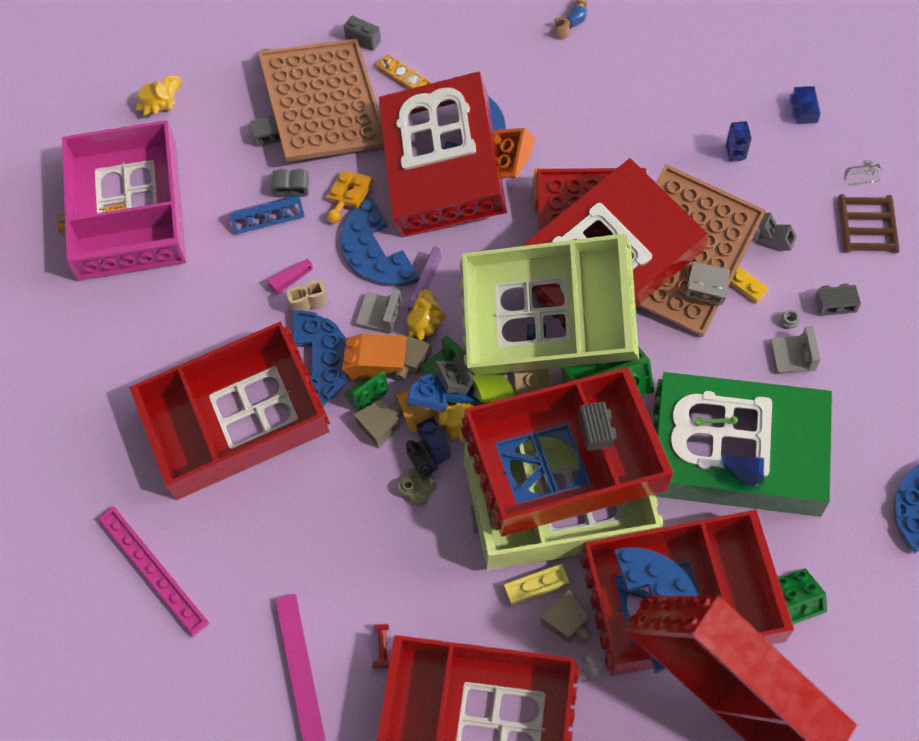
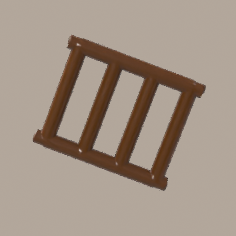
[838,194,900,253]

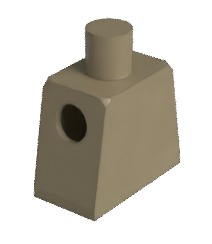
[394,333,432,381]
[354,400,402,448]
[540,590,592,643]

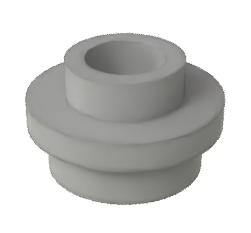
[780,310,800,328]

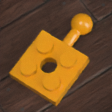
[326,170,374,224]

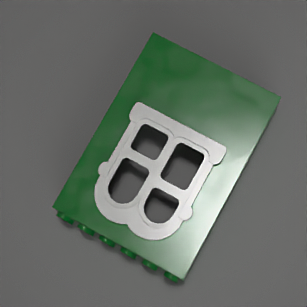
[653,372,832,517]

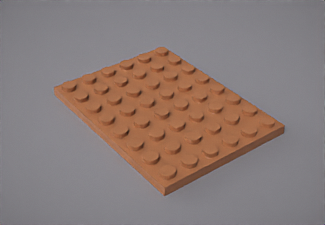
[258,39,384,162]
[631,164,766,337]

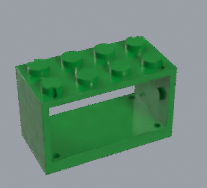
[560,346,655,396]

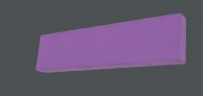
[407,246,442,313]

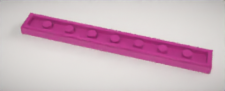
[97,506,210,637]
[275,594,326,741]

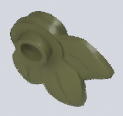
[397,468,437,504]

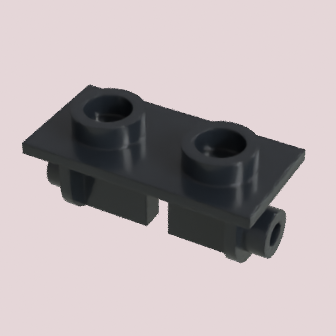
[406,440,439,480]

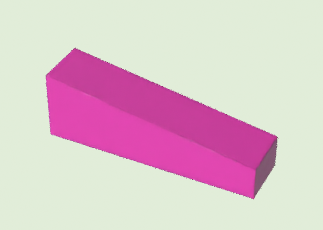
[267,258,313,295]

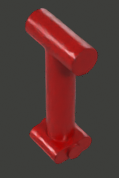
[372,624,390,669]

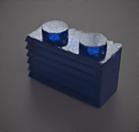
[789,85,821,124]
[725,121,752,161]
[416,417,452,465]

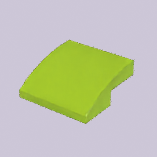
[472,374,516,402]

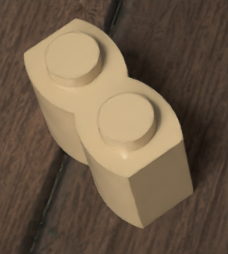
[286,280,328,312]

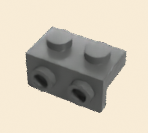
[434,353,474,393]

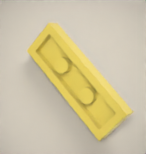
[504,564,570,606]

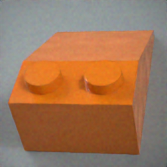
[494,128,535,179]
[342,334,407,381]

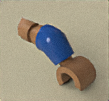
[554,0,587,40]

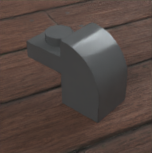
[758,212,797,251]

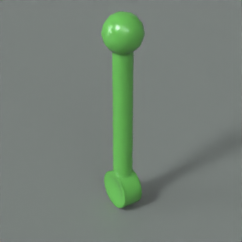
[695,416,738,426]

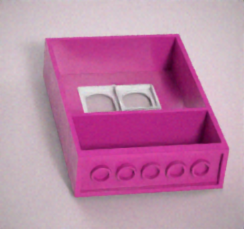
[62,120,186,280]

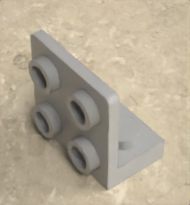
[685,261,730,305]
[356,289,402,333]
[771,326,821,373]

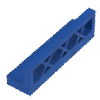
[229,194,305,234]

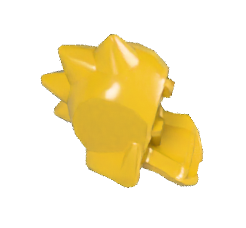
[135,76,182,116]
[407,289,446,340]
[438,401,474,443]

